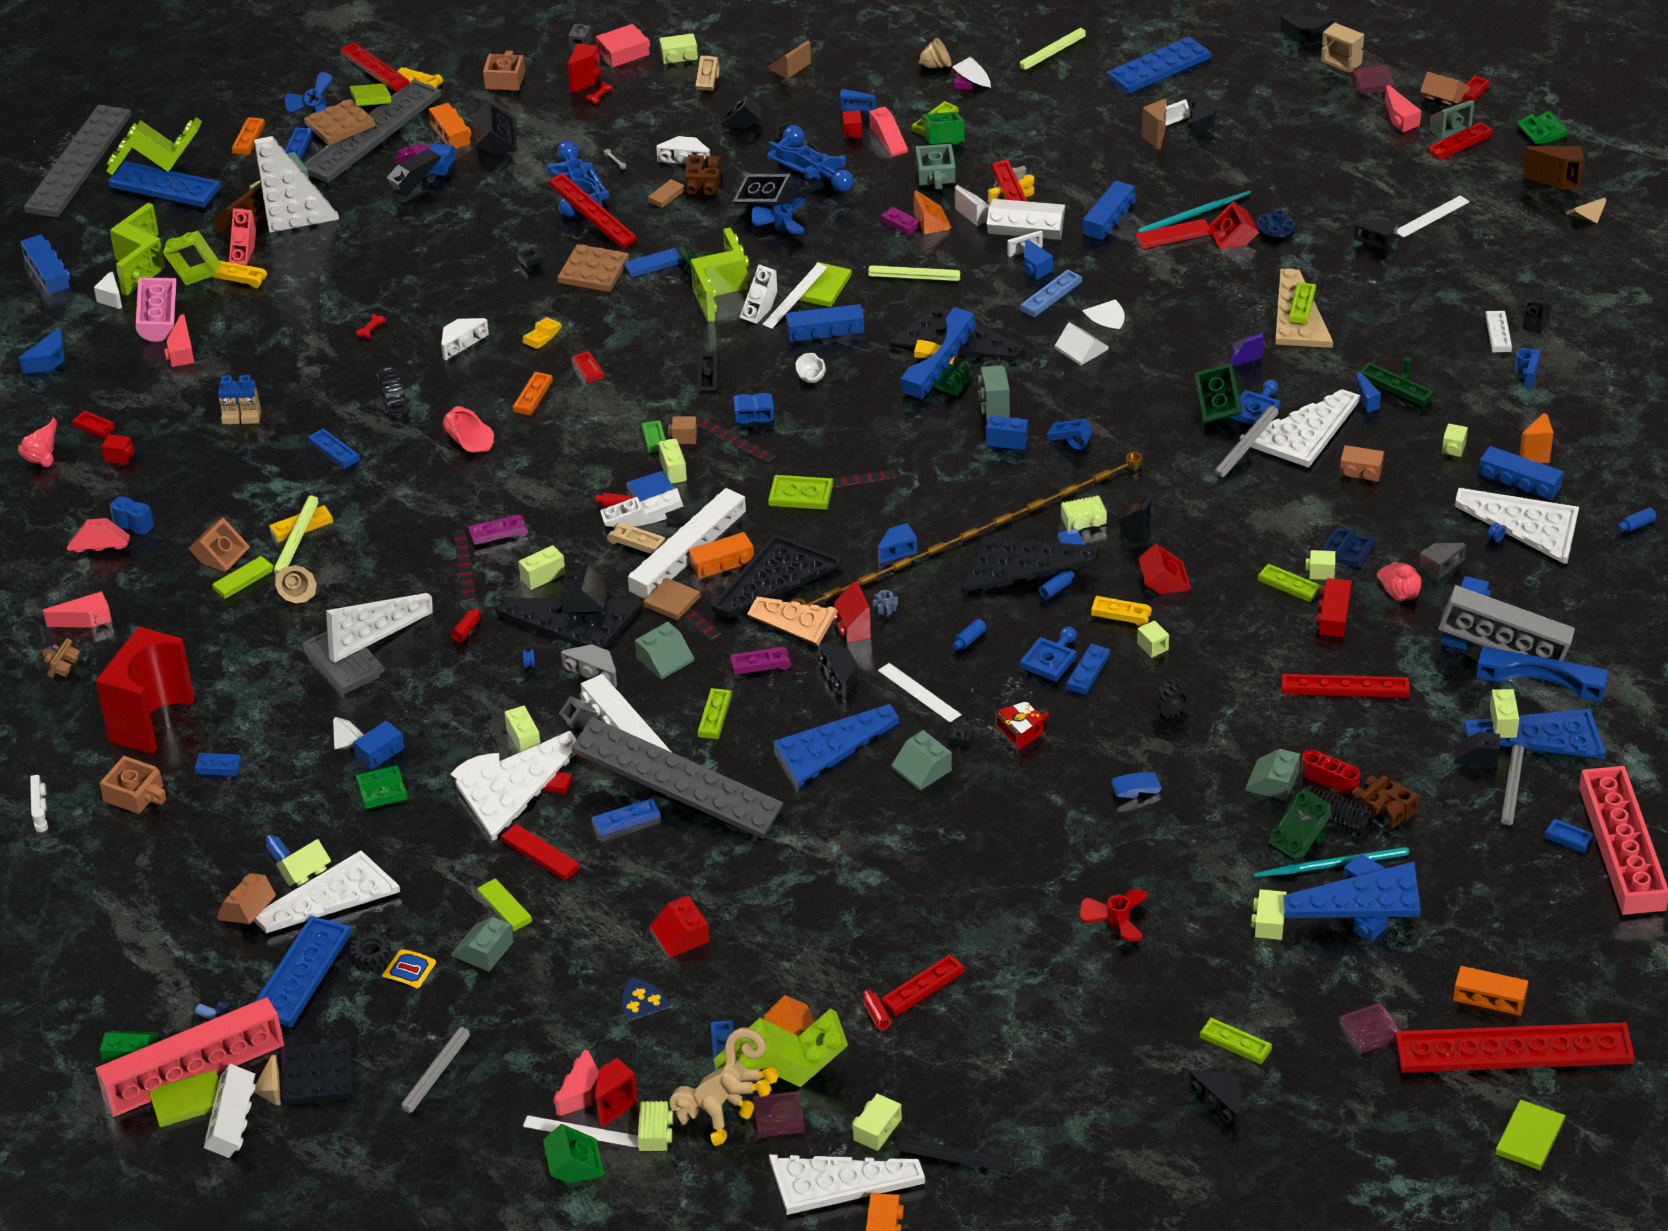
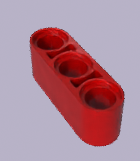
[1301,750,1360,795]

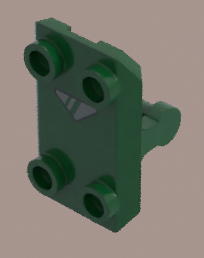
[1268,788,1331,859]

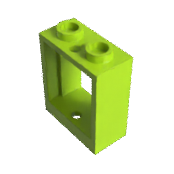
[163,231,221,285]

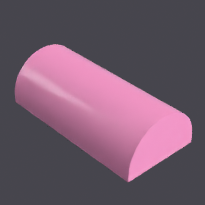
[136,278,176,342]

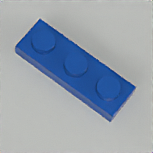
[1067,644,1110,695]

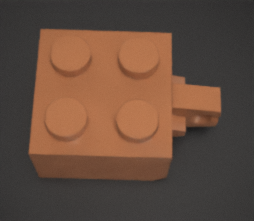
[483,51,525,91]
[100,756,166,814]

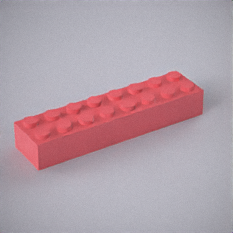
[1579,766,1668,915]
[95,997,284,1117]

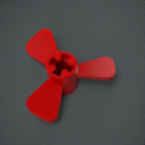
[1080,889,1147,941]

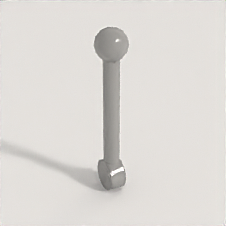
[604,149,626,170]

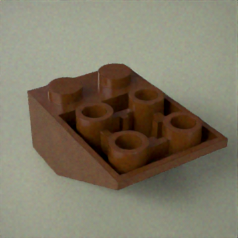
[1523,146,1584,189]

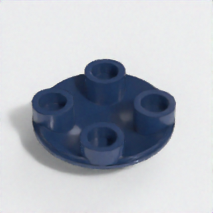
[1258,209,1295,237]

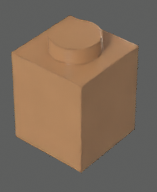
[668,416,697,444]

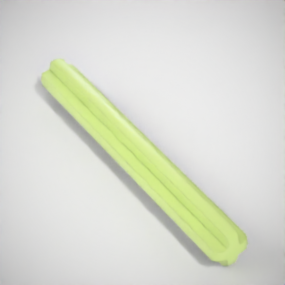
[1020,28,1086,70]
[868,266,960,281]
[274,495,318,574]

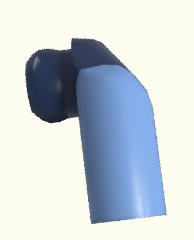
[195,1001,230,1020]

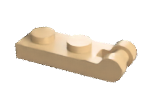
[607,522,665,554]

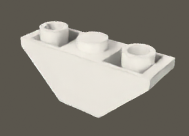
[656,136,710,166]
[740,265,777,324]
[441,318,489,360]

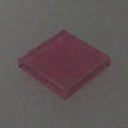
[1353,65,1395,93]
[1340,1003,1400,1053]
[753,1091,805,1138]

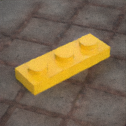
[270,505,333,542]

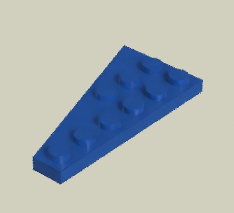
[774,704,899,788]
[1464,709,1606,759]
[1283,862,1421,918]

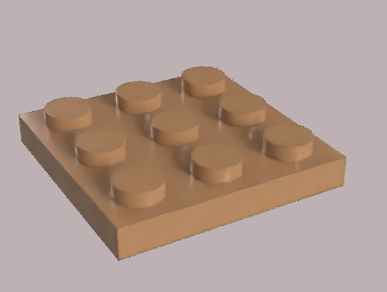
[304,99,376,145]
[558,244,629,292]

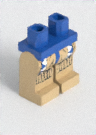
[218,375,261,424]

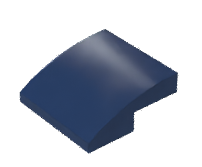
[1320,528,1375,568]

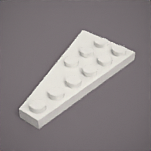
[326,593,433,663]
[254,851,400,933]
[769,1155,925,1215]

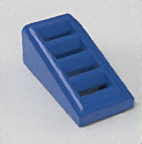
[840,89,876,112]
[1356,372,1381,412]

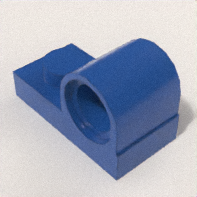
[1515,348,1541,389]
[1047,419,1092,450]

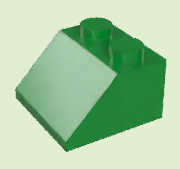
[922,112,965,145]
[100,1030,159,1065]
[543,1124,604,1183]

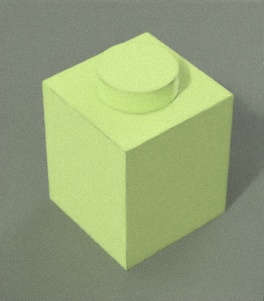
[1442,424,1468,457]
[1306,550,1335,580]
[1137,621,1169,658]

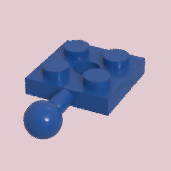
[1229,380,1281,425]
[1020,626,1077,682]

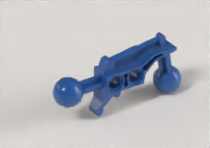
[767,125,854,193]
[547,140,610,217]

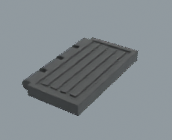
[303,631,385,694]

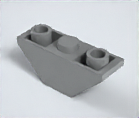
[561,645,617,688]

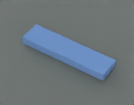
[1020,269,1082,317]

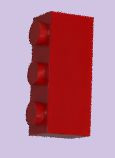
[1316,578,1351,637]

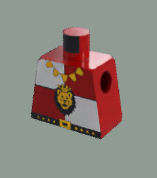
[995,702,1049,750]

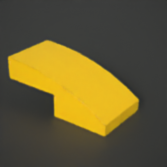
[523,317,562,349]
[914,340,955,365]

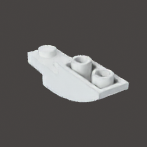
[600,488,683,527]

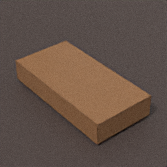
[648,179,685,208]

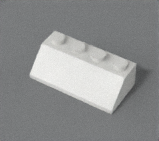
[987,199,1065,240]

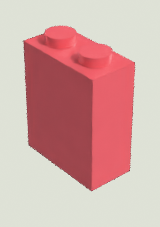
[596,24,650,67]

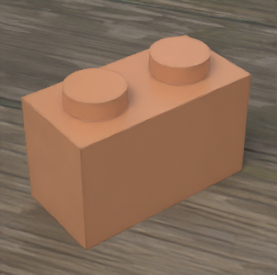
[1340,445,1384,481]

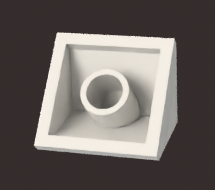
[955,185,990,226]
[1055,323,1109,366]

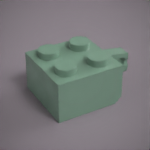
[916,144,955,189]
[978,366,1010,422]

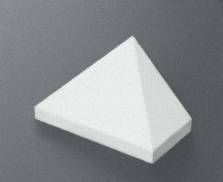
[1166,99,1190,126]
[1008,230,1043,257]
[333,717,364,749]

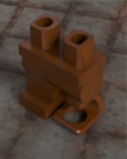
[685,155,723,195]
[1352,775,1419,830]

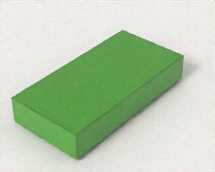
[641,421,666,453]

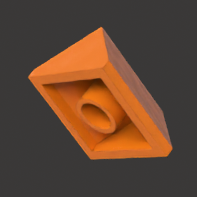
[914,190,951,234]
[1520,413,1553,463]
[764,995,814,1036]

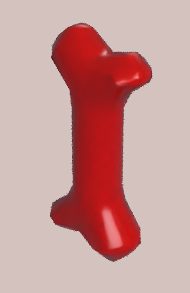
[586,82,613,104]
[356,314,385,339]

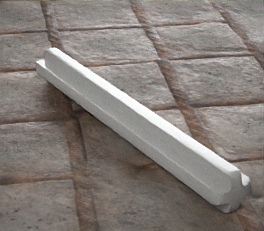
[1215,406,1278,478]
[1501,744,1524,826]
[401,1027,470,1113]

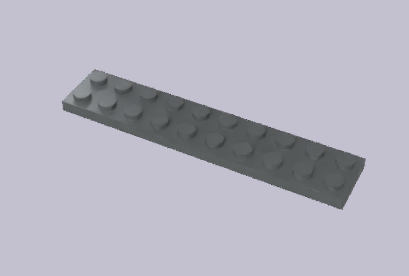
[303,79,441,183]
[24,105,131,217]
[572,717,783,839]

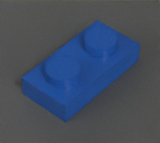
[195,753,242,776]

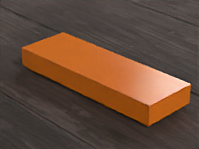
[232,117,265,155]
[513,372,553,415]

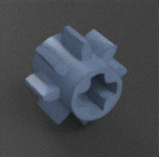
[873,590,898,615]

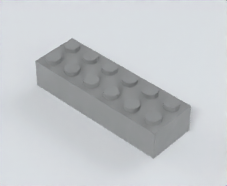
[1438,585,1575,661]

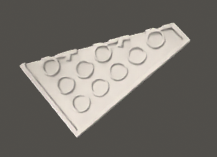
[254,136,339,232]
[1240,389,1360,467]
[1455,488,1579,564]
[456,731,576,841]

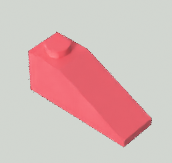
[1385,85,1421,132]
[869,107,908,157]
[164,314,194,367]
[43,592,112,627]

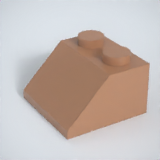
[1420,72,1470,105]
[188,518,250,572]
[217,873,276,924]

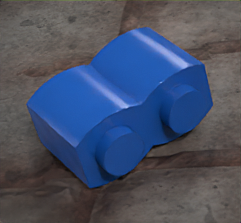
[427,143,456,175]
[733,393,774,424]
[110,497,154,534]

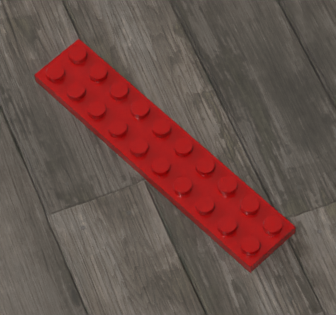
[1395,1022,1635,1073]

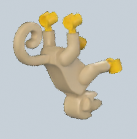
[670,1028,779,1146]

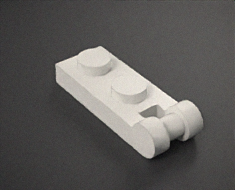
[31,775,48,832]

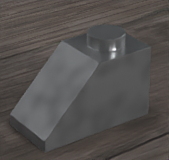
[1420,543,1466,580]

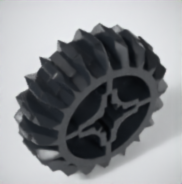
[377,367,407,418]

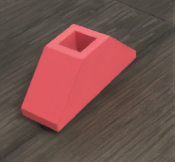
[229,208,256,265]
[67,518,130,552]
[553,1050,599,1116]

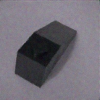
[387,149,441,197]

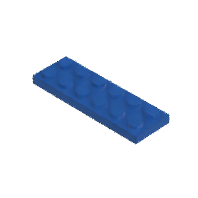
[1106,36,1211,94]
[108,161,221,208]
[255,916,352,1028]

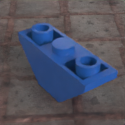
[19,328,65,374]

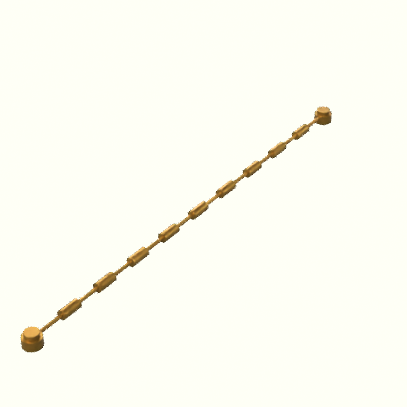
[790,452,1142,606]

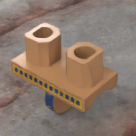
[42,638,80,678]

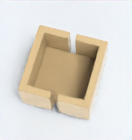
[1321,23,1364,73]

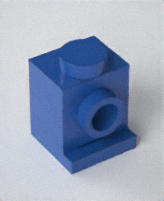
[1353,917,1388,942]

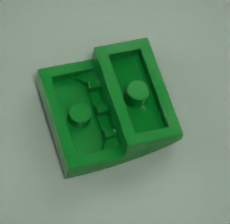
[1517,111,1568,144]
[356,765,408,809]

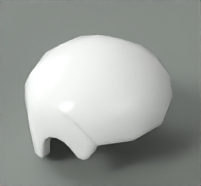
[795,353,826,383]

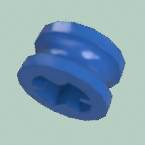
[1487,522,1506,543]
[523,649,535,668]

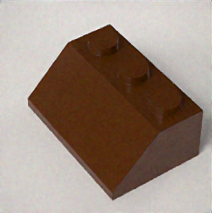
[214,182,266,238]

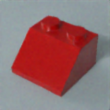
[568,44,601,92]
[1209,201,1259,249]
[1138,544,1191,594]
[833,581,871,643]
[650,896,709,958]
[595,1058,638,1128]

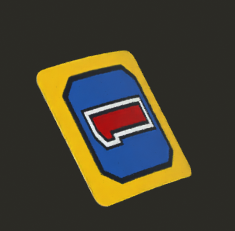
[382,950,436,988]

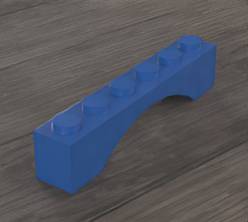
[901,307,976,399]
[1476,646,1608,702]

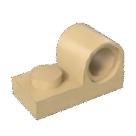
[696,56,719,91]

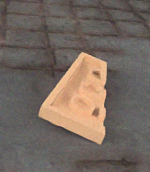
[747,597,837,646]

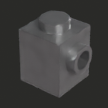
[568,24,592,50]
[559,697,598,729]

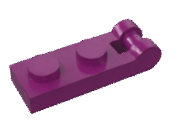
[468,515,528,545]
[730,647,791,675]

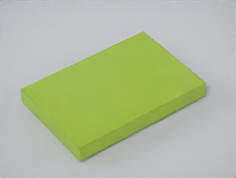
[350,84,391,106]
[798,262,852,307]
[768,475,833,510]
[149,1070,219,1127]
[1495,1100,1565,1170]

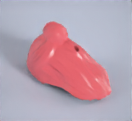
[443,406,494,453]
[18,417,57,467]
[1377,562,1421,601]

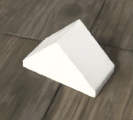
[94,272,122,309]

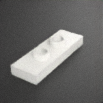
[1485,311,1512,352]

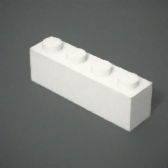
[204,1064,256,1158]

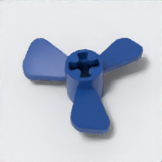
[285,72,333,113]
[752,198,805,234]

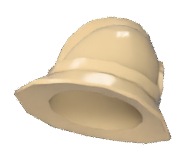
[918,38,951,69]
[275,565,316,603]

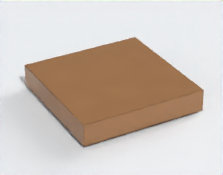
[644,578,700,621]

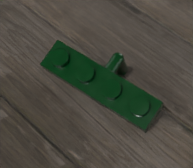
[1358,357,1434,407]

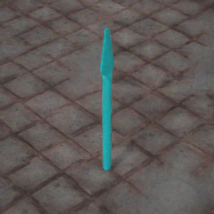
[1138,191,1251,233]
[1254,847,1410,877]

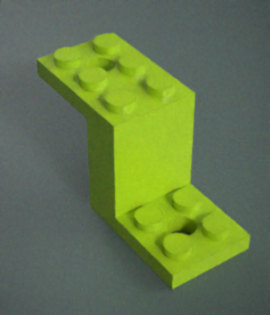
[107,117,202,175]
[110,203,165,296]
[691,228,750,322]
[713,1009,848,1087]

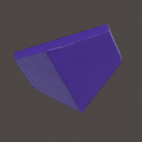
[1230,333,1264,366]

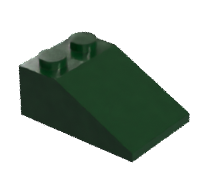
[1194,363,1242,423]

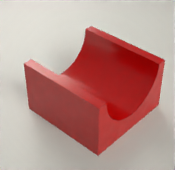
[96,627,195,754]

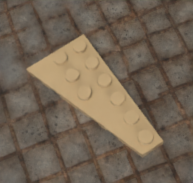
[1275,269,1333,348]

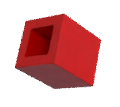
[842,110,862,138]
[102,434,134,464]

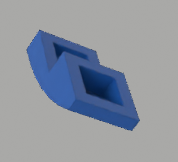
[1111,772,1162,798]

